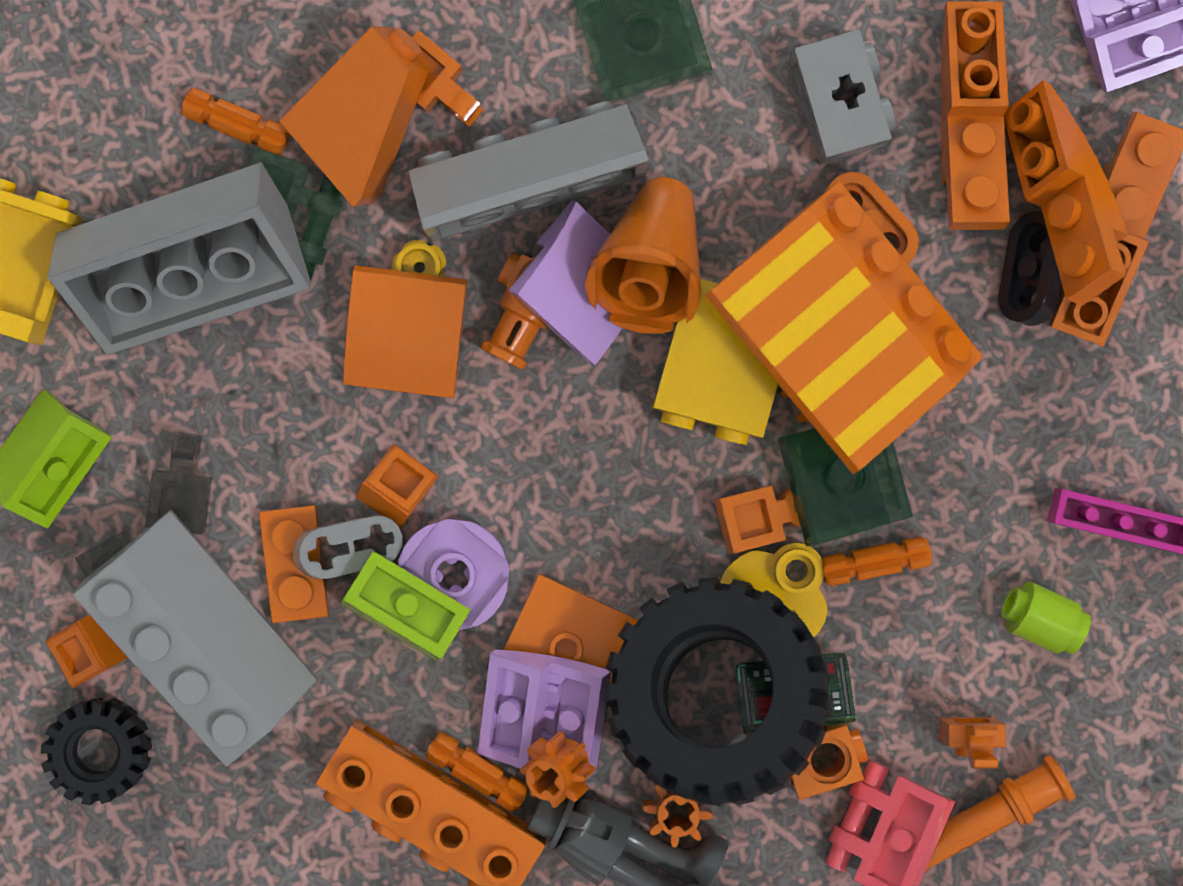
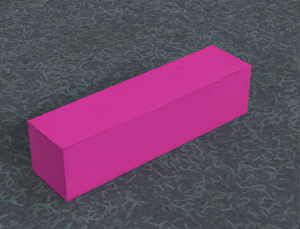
[1047,488,1183,555]

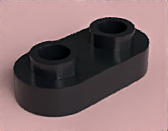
[998,211,1062,326]

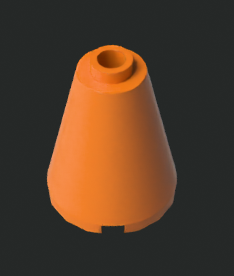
[584,177,701,334]

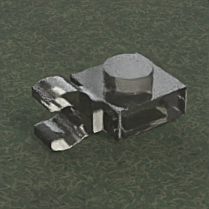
[145,432,212,535]

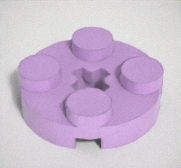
[398,518,510,630]

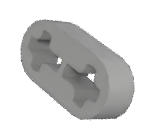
[293,516,403,579]

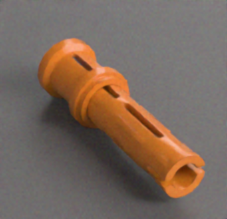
[925,754,1076,872]

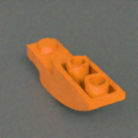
[941,1,1010,230]
[1004,80,1128,306]
[1049,112,1183,347]

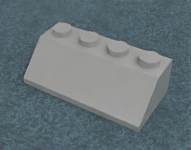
[408,101,648,242]
[48,162,310,355]
[73,510,317,767]

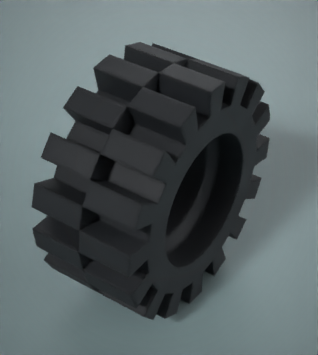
[40,698,152,805]

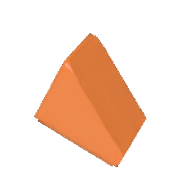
[356,444,439,529]
[45,615,128,689]

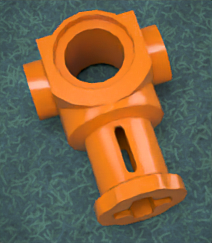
[479,252,549,371]

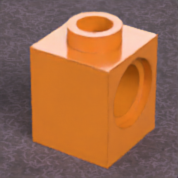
[789,718,868,800]

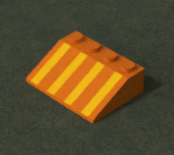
[705,180,983,474]

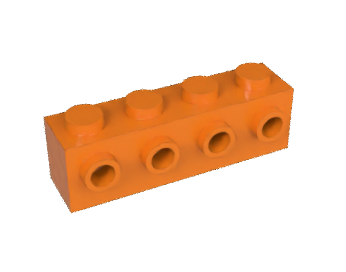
[316,718,546,886]

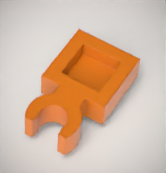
[714,485,820,554]

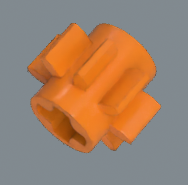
[520,731,596,808]
[642,784,713,848]

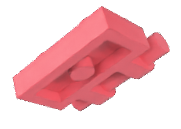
[825,760,956,886]

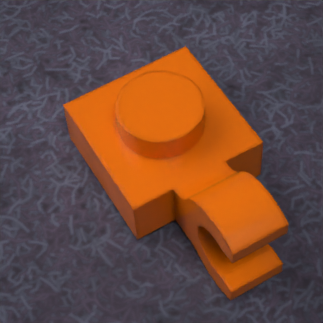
[412,30,484,127]
[939,717,1006,769]

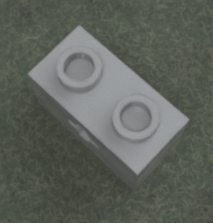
[789,29,896,165]

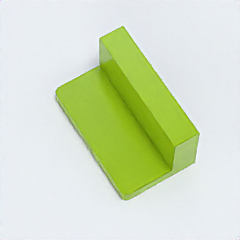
[0,389,112,529]
[340,551,471,661]

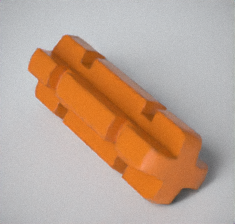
[181,88,290,156]
[822,537,932,586]
[425,732,529,812]

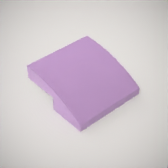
[1070,0,1183,92]
[509,200,622,365]
[477,649,611,780]

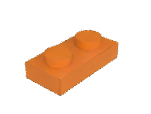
[259,505,330,623]

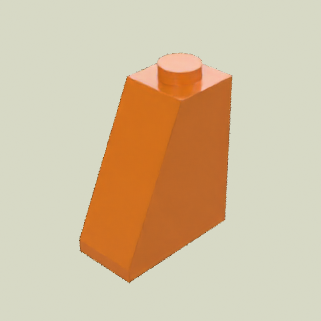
[279,26,429,207]

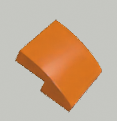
[343,265,467,398]

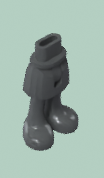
[527,798,729,886]

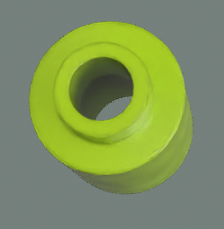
[1001,581,1091,654]

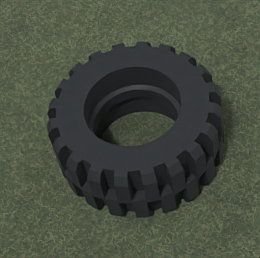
[604,577,832,806]

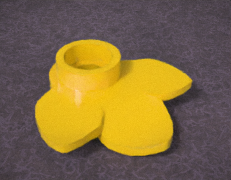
[720,542,828,637]

